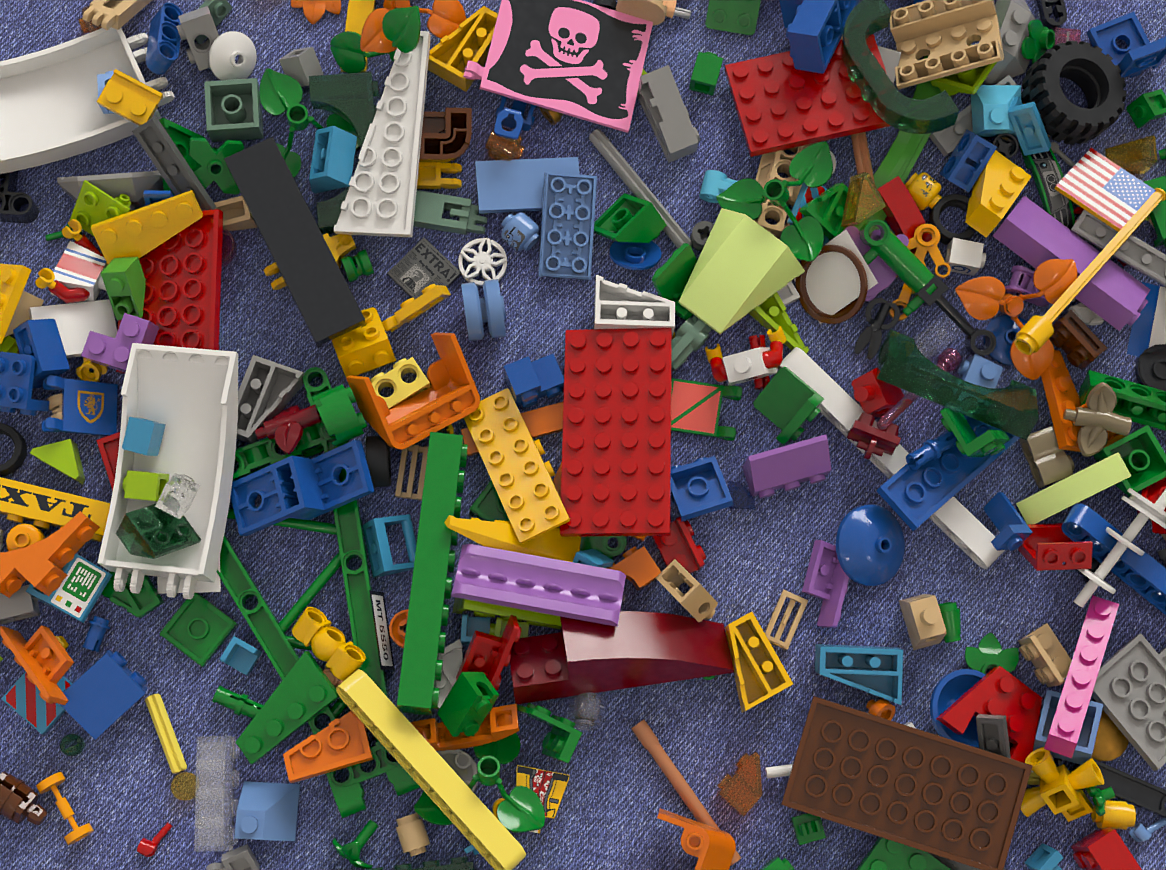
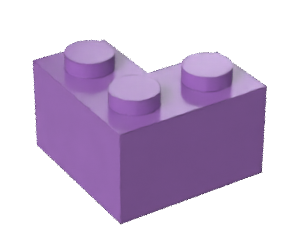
[81,313,159,373]

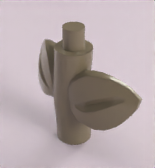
[1063,382,1132,457]

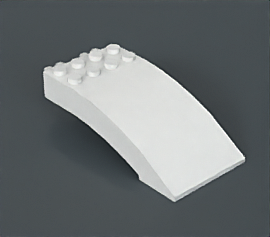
[0,27,175,174]
[97,343,238,599]

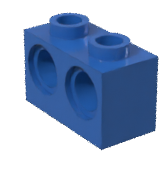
[939,129,997,192]

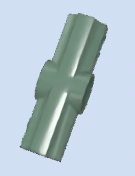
[672,315,713,372]

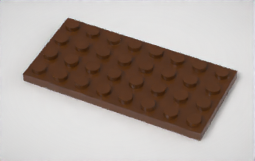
[781,696,1032,870]

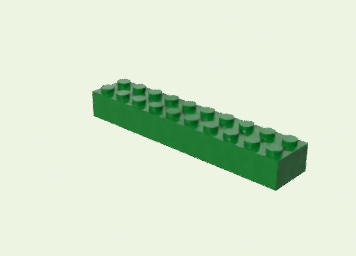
[397,432,468,716]

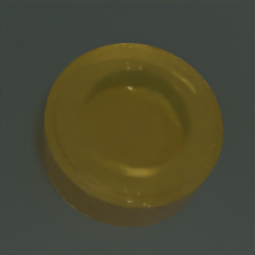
[171,772,201,801]

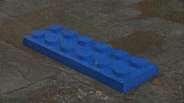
[876,404,1020,531]

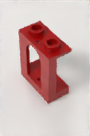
[1018,523,1093,571]

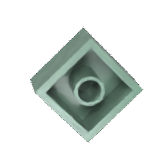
[204,78,264,142]

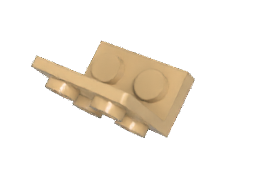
[1018,623,1072,687]

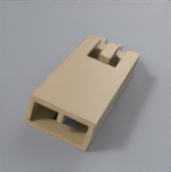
[82,0,152,30]

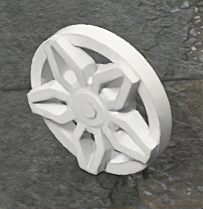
[458,238,507,287]

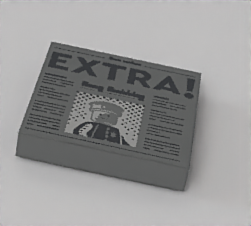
[387,238,462,299]

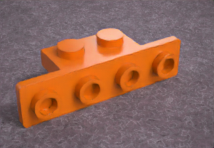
[0,625,74,705]

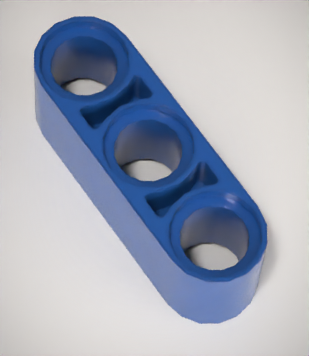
[146,3,183,75]

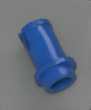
[82,616,110,652]

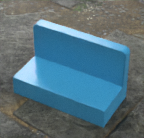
[1008,96,1051,156]

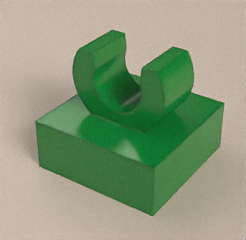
[791,813,826,845]

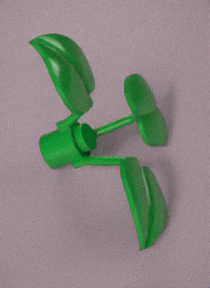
[330,6,421,74]
[259,68,369,178]
[716,142,833,262]
[414,733,545,833]

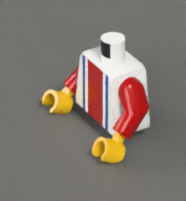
[35,219,108,303]
[705,326,787,386]

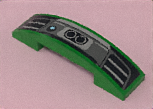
[1019,146,1075,230]

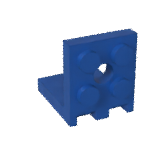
[1086,12,1166,78]

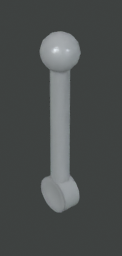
[1050,142,1075,168]

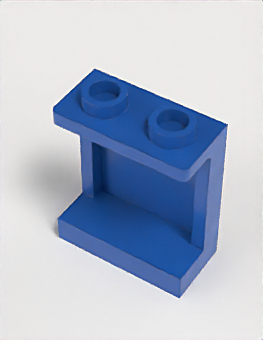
[60,650,148,740]

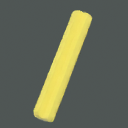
[145,693,187,774]

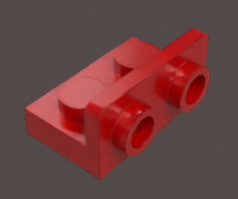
[651,517,706,574]

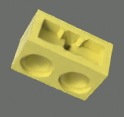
[370,357,431,409]

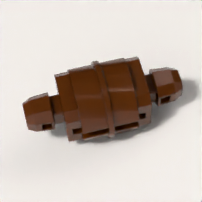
[0,771,48,825]

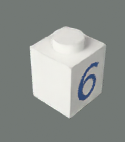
[944,238,986,276]

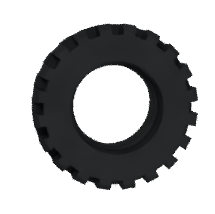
[1021,40,1126,145]

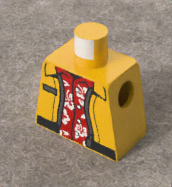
[516,765,570,833]

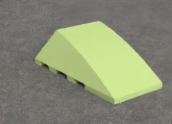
[678,208,805,334]

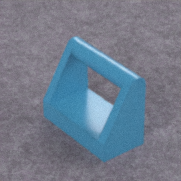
[363,514,417,578]

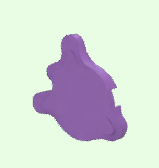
[844,226,909,301]

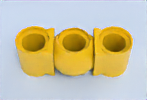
[292,607,366,681]

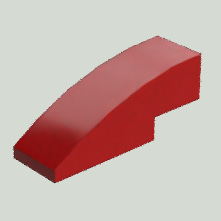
[873,176,932,255]

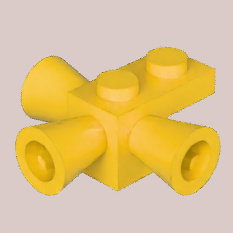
[1021,747,1104,822]

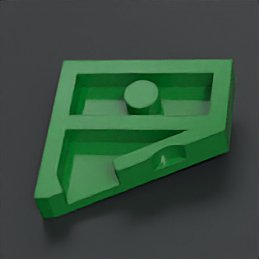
[101,572,164,618]

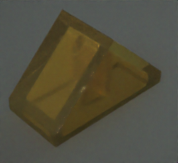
[1105,135,1158,174]
[841,172,886,228]

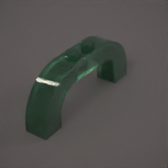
[841,0,959,134]

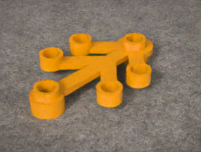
[889,224,951,321]

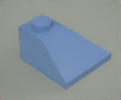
[234,781,300,841]

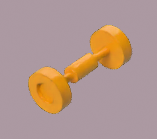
[36,772,94,845]

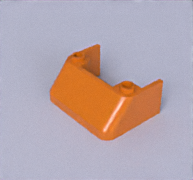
[346,332,480,449]
[657,808,736,870]

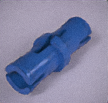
[906,430,957,470]

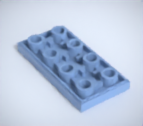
[475,157,580,214]
[538,171,597,281]

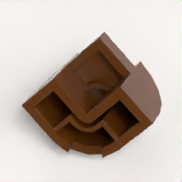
[419,107,472,162]

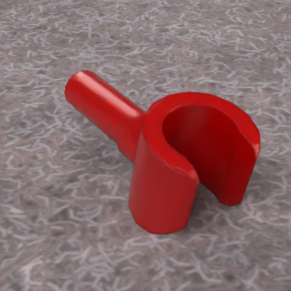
[137,822,173,857]

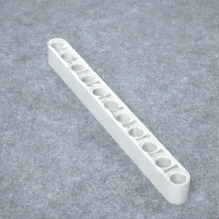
[777,347,1005,569]

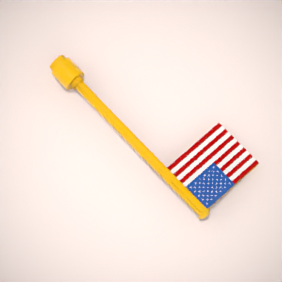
[1014,148,1166,355]

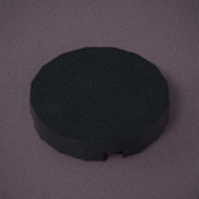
[1135,344,1166,391]

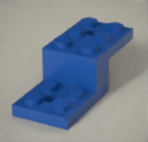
[230,439,375,536]

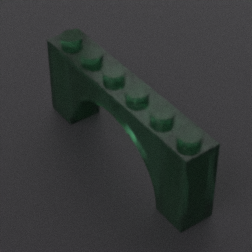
[309,72,379,234]
[877,329,1039,440]

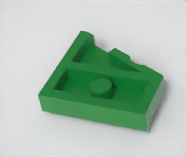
[799,183,859,241]

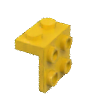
[331,307,396,377]

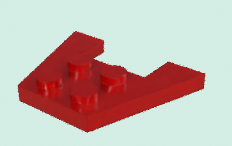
[936,666,1042,763]

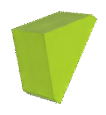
[30,439,85,484]

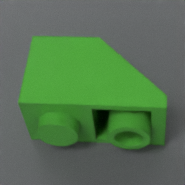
[101,257,146,320]

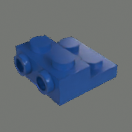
[671,456,733,521]

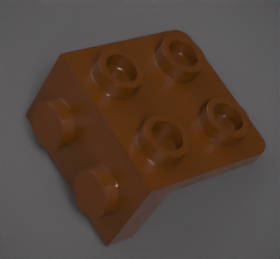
[1049,310,1107,370]

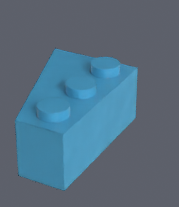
[815,644,903,705]

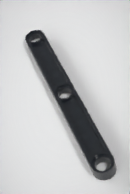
[1054,758,1166,818]

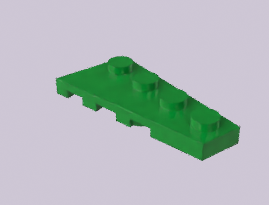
[236,651,339,765]

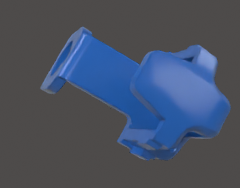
[494,96,536,140]

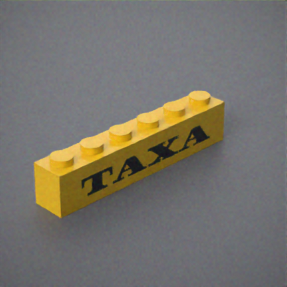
[0,477,110,542]

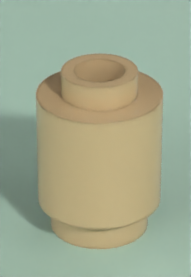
[396,813,430,857]

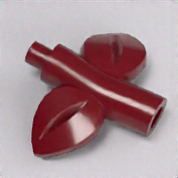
[255,404,322,455]

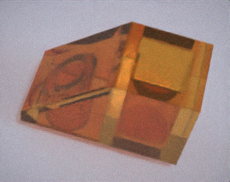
[716,751,762,817]

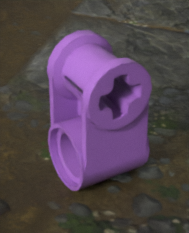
[1005,265,1050,307]

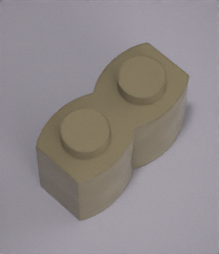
[1019,426,1074,488]

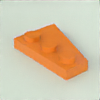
[283,711,373,783]

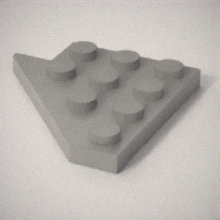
[1092,633,1166,771]

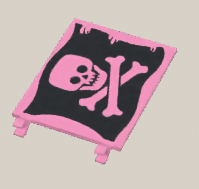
[463,0,653,133]

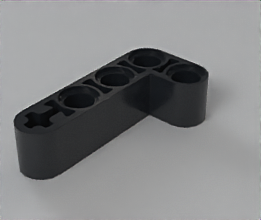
[0,170,39,223]

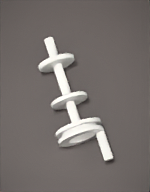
[1073,488,1166,608]

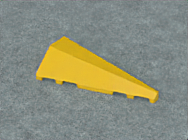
[444,515,581,562]

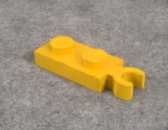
[382,284,451,332]

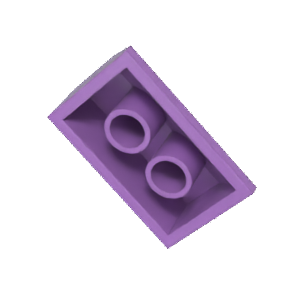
[742,434,831,499]

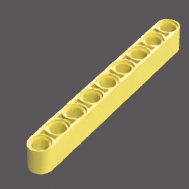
[336,669,526,870]

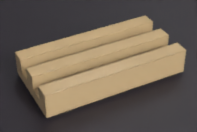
[395,445,428,501]
[764,589,808,651]

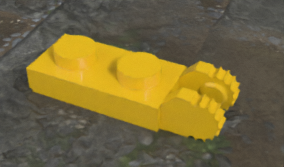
[417,162,462,189]

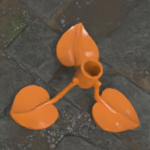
[360,0,467,53]
[955,259,1077,380]

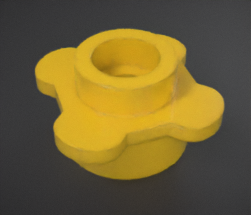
[76,358,108,382]

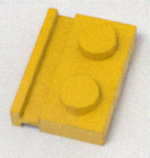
[97,69,164,126]

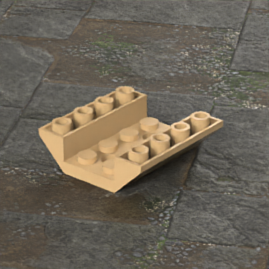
[889,0,1004,90]

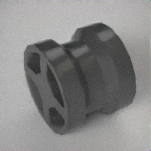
[690,221,714,252]

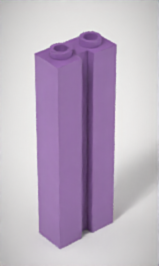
[993,196,1150,331]

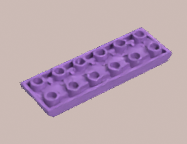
[451,544,626,627]

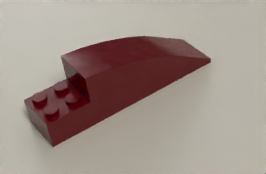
[510,611,734,704]

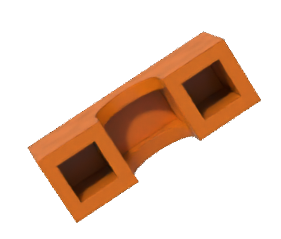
[606,546,661,591]

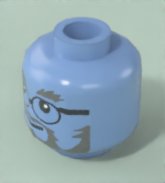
[501,213,540,251]

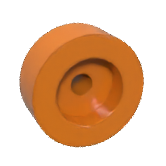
[866,698,895,720]

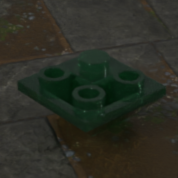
[116,499,201,559]

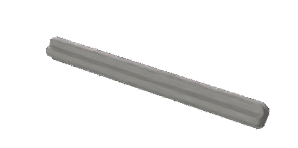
[589,129,692,248]

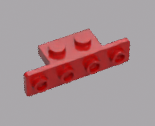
[456,615,521,690]

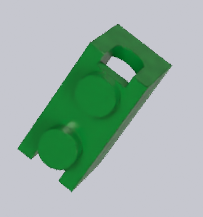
[437,672,499,737]

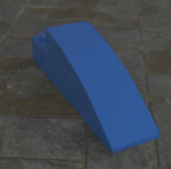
[779,0,859,74]

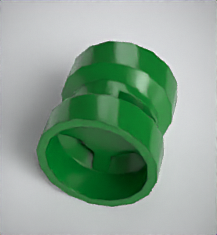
[341,249,374,282]

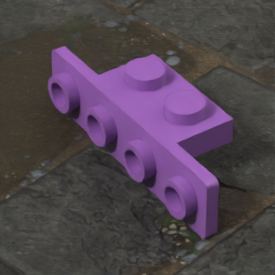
[802,540,849,628]

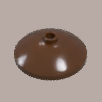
[796,245,868,324]

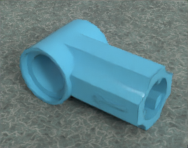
[699,170,737,203]

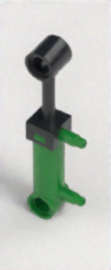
[859,219,997,356]

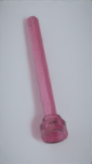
[877,348,962,430]

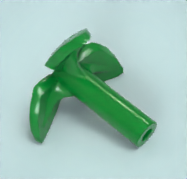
[332,820,378,869]

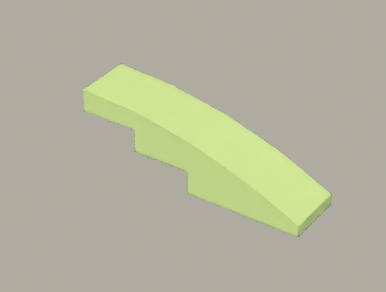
[1016,452,1131,524]

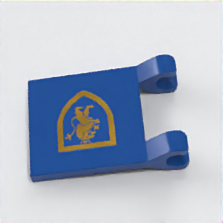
[41,375,118,436]

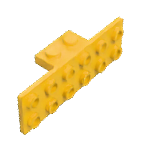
[463,388,570,544]

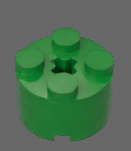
[312,384,367,447]

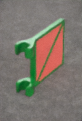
[671,378,742,441]

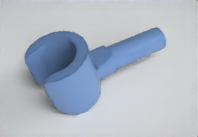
[1129,818,1166,842]

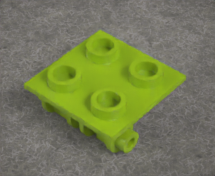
[69,180,131,236]

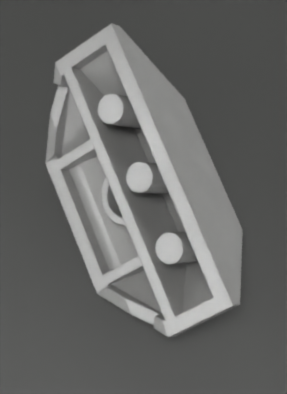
[983,0,1035,85]
[57,170,163,212]

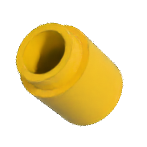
[1091,800,1136,830]

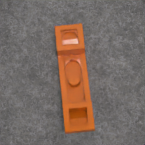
[410,704,520,751]

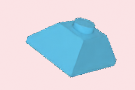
[971,85,1022,137]

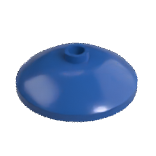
[836,505,905,586]
[930,669,985,748]

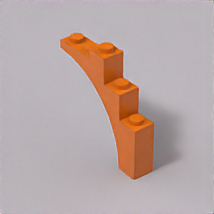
[0,511,100,598]

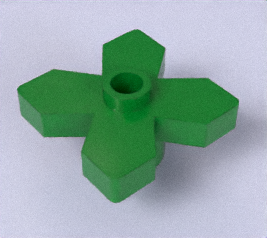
[188,137,244,194]

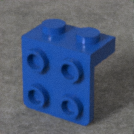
[0,352,50,416]

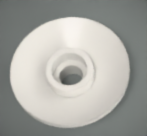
[209,31,257,80]

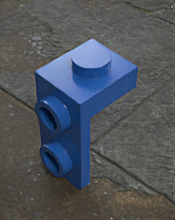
[983,492,1033,551]

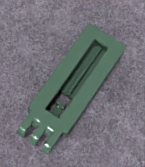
[413,190,488,235]

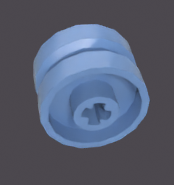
[461,279,506,342]

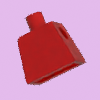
[851,362,909,418]

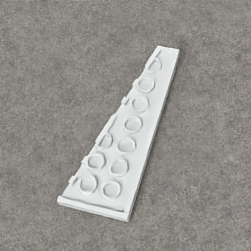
[334,31,431,238]

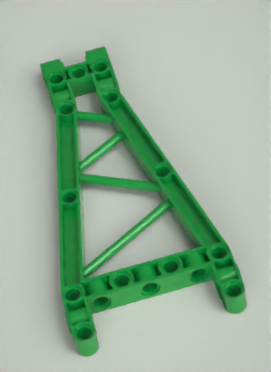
[217,367,421,818]

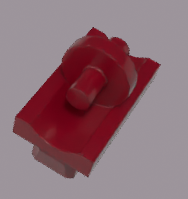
[847,412,901,460]

